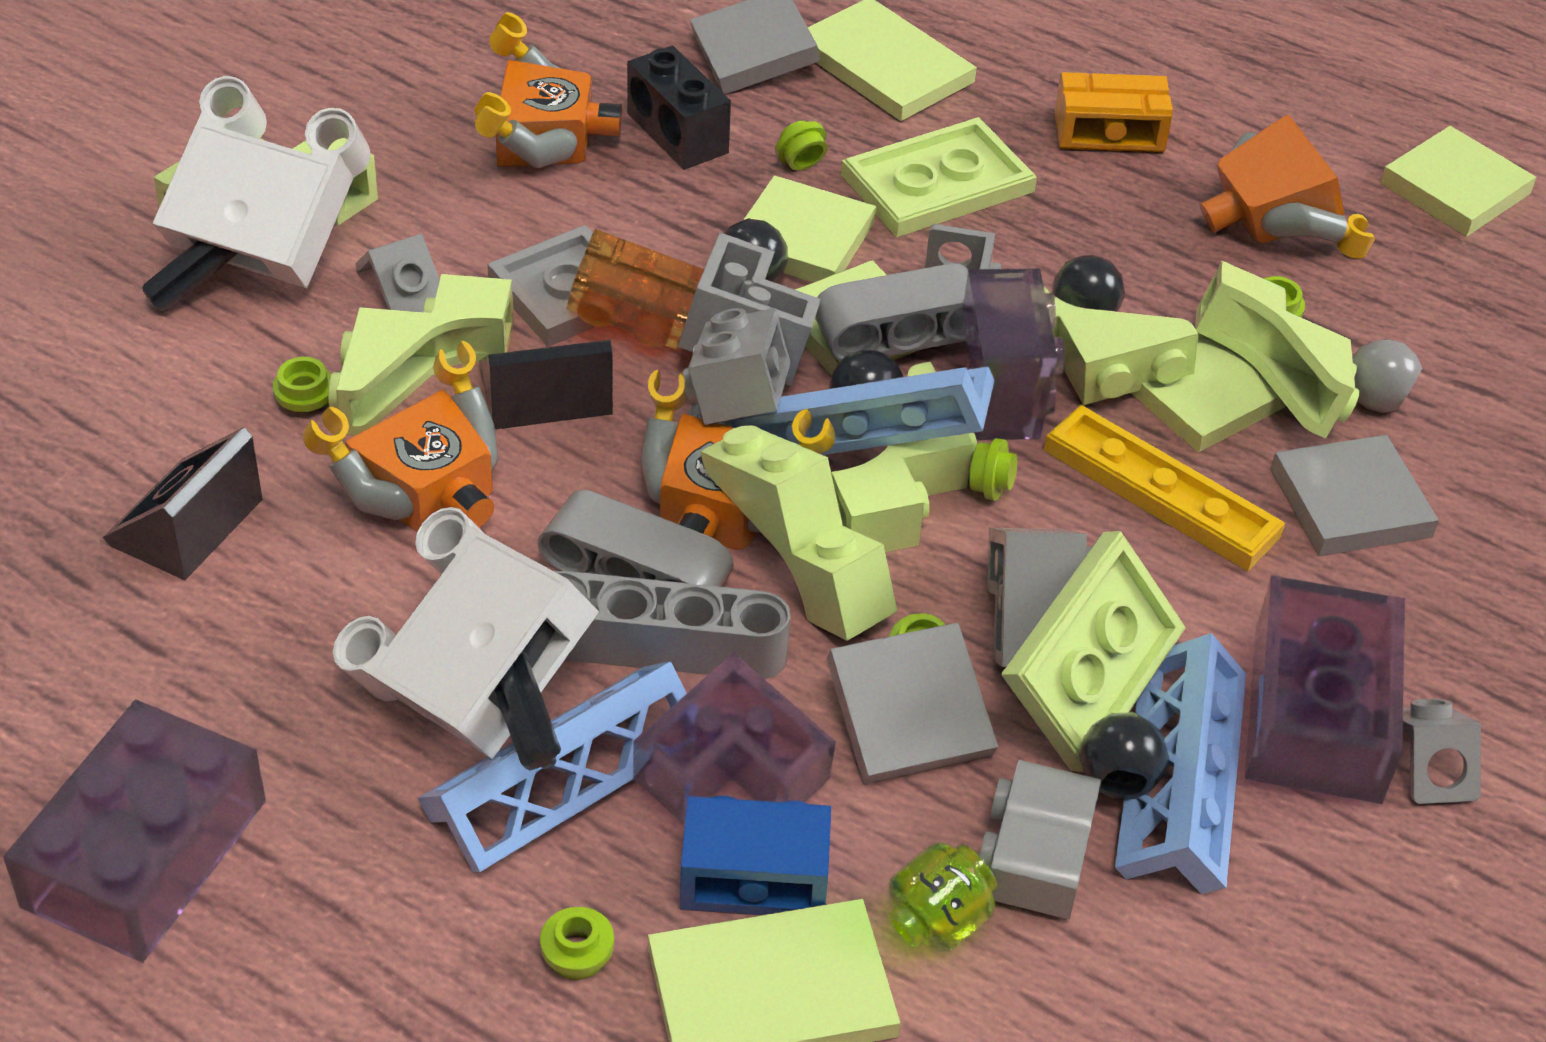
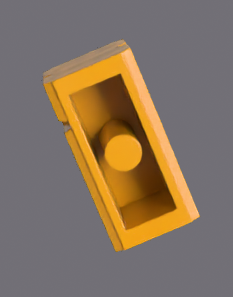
[1055,72,1173,153]

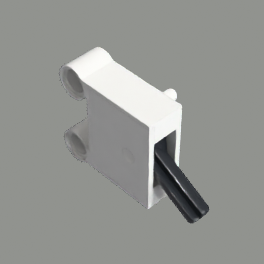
[142,76,371,312]
[333,507,599,771]

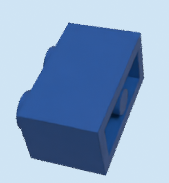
[680,796,831,915]

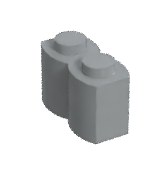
[976,760,1101,920]

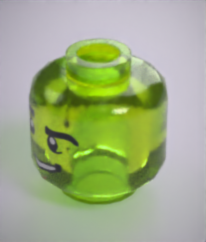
[887,843,998,952]

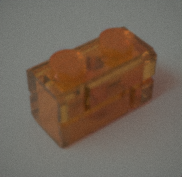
[566,229,704,349]

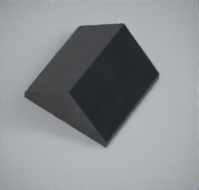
[479,339,613,430]
[103,427,263,581]

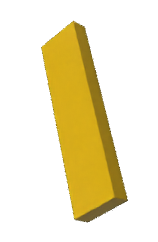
[1043,405,1285,571]

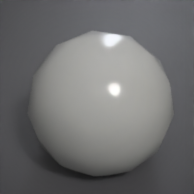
[1352,339,1422,413]

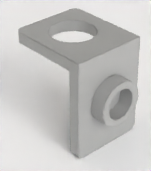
[925,224,1002,287]
[355,234,440,312]
[1384,699,1481,804]

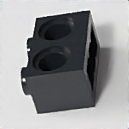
[627,45,731,170]

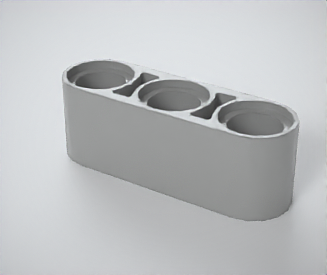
[815,264,992,361]
[537,490,734,587]

